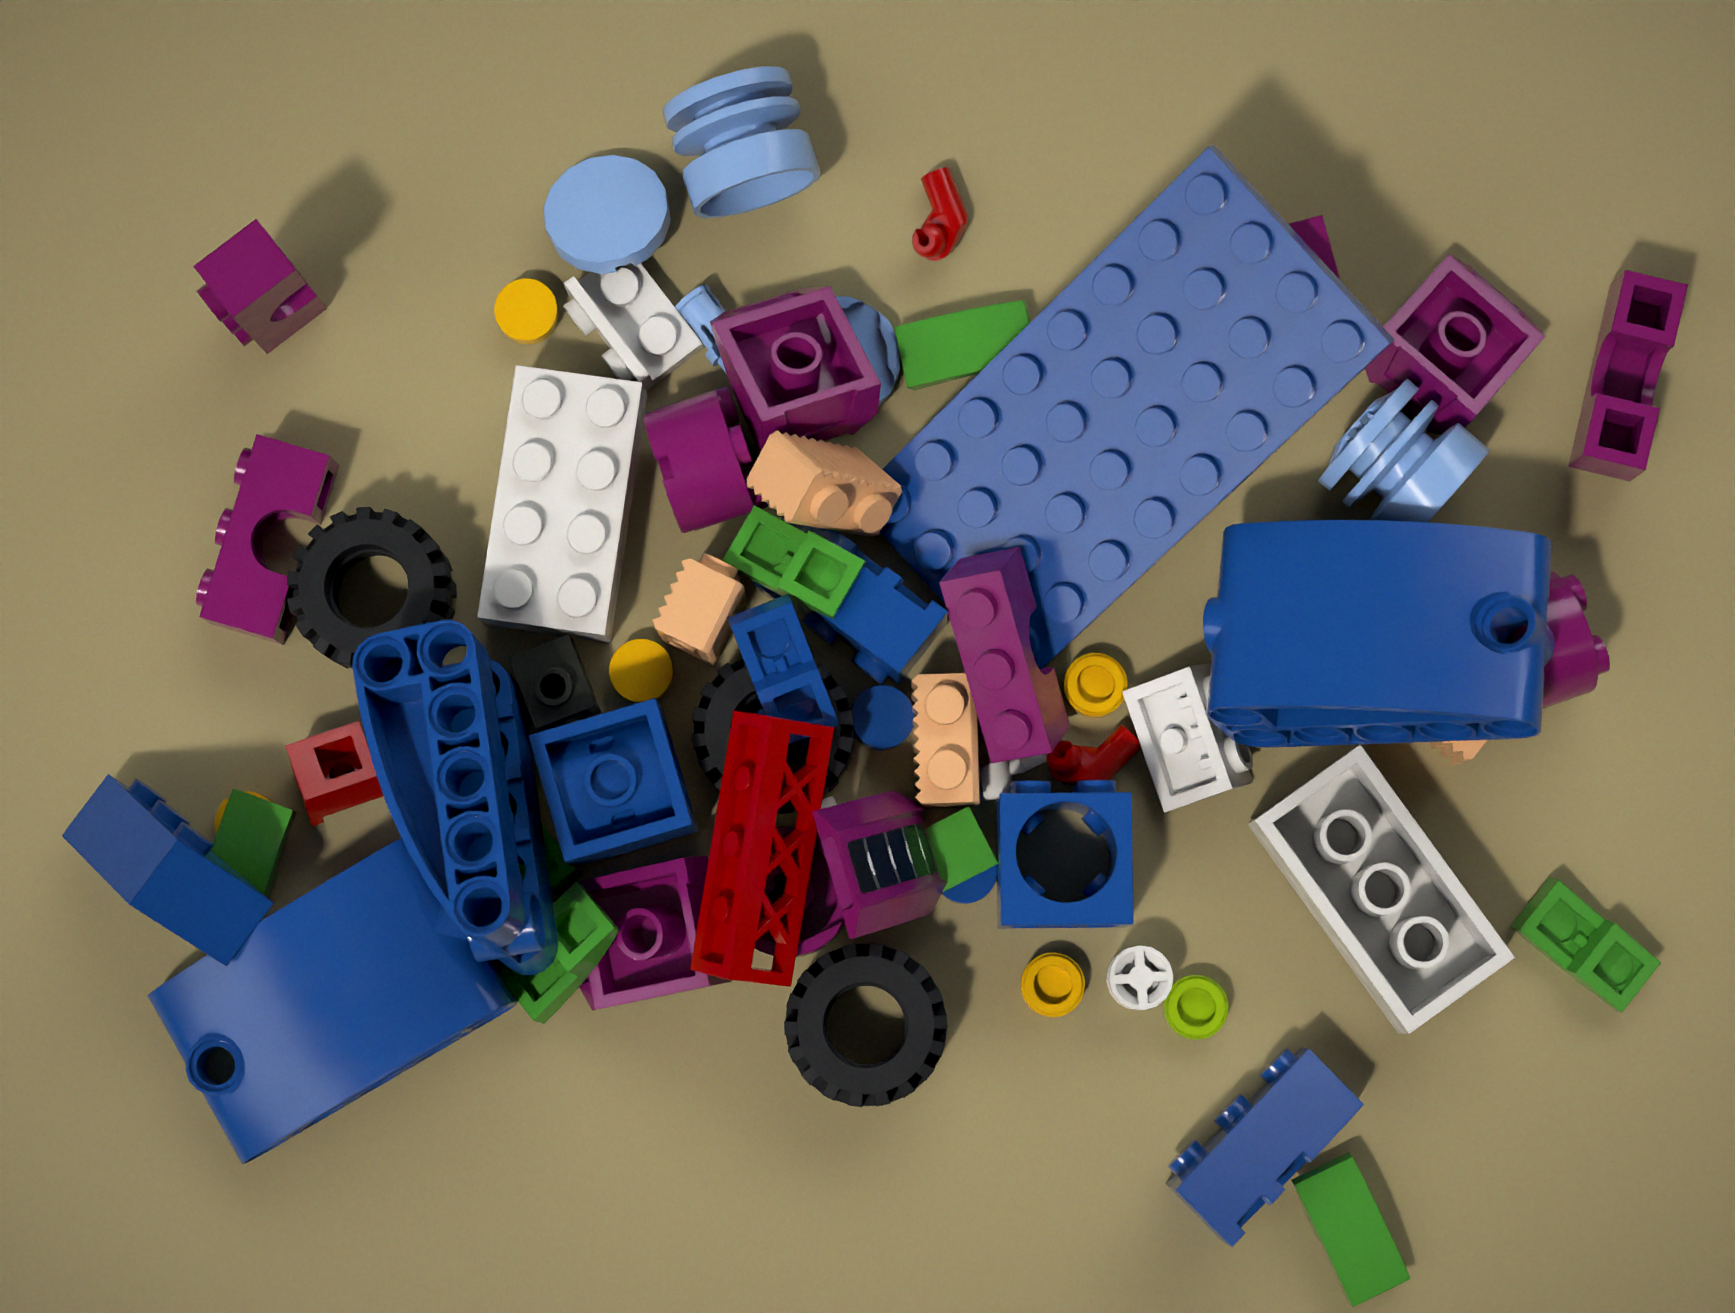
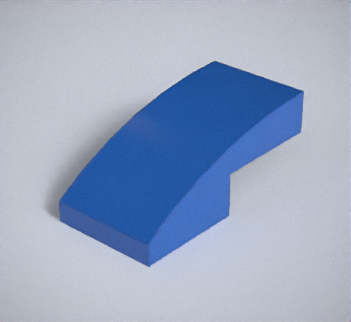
[727,594,839,744]

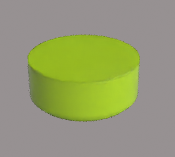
[1163,975,1229,1040]

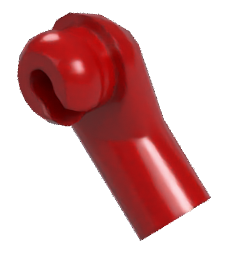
[912,167,969,261]
[1046,725,1141,785]

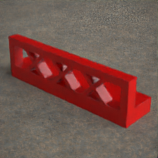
[690,711,834,987]

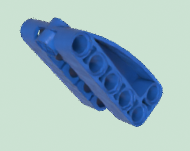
[1203,520,1555,748]
[352,620,558,975]
[147,838,518,1165]

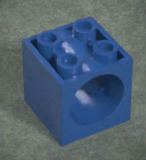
[529,698,699,868]
[996,780,1134,929]

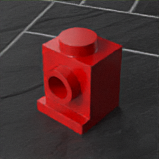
[285,721,384,826]

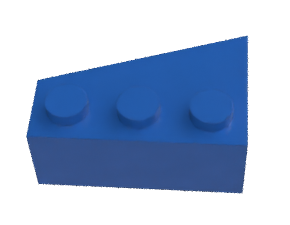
[751,516,948,685]
[62,774,274,967]
[1165,1048,1364,1247]

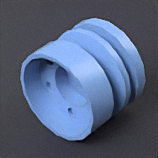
[663,66,821,218]
[1317,379,1490,522]

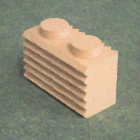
[746,430,902,537]
[652,553,748,666]
[911,673,980,808]

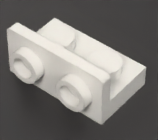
[563,262,704,391]
[1122,663,1253,812]

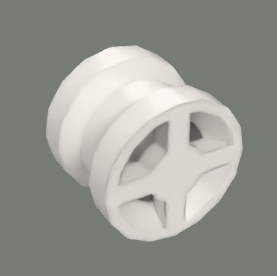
[1106,945,1173,1010]

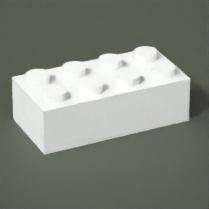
[477,365,647,643]
[1247,745,1515,1034]

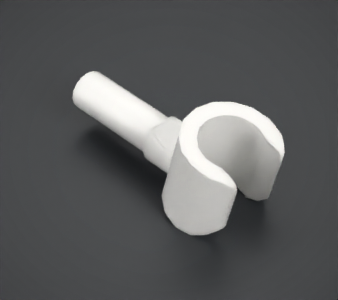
[979,754,1047,801]

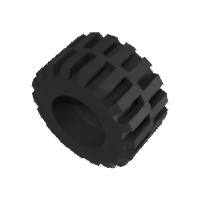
[286,507,457,669]
[692,655,854,814]
[784,943,947,1107]

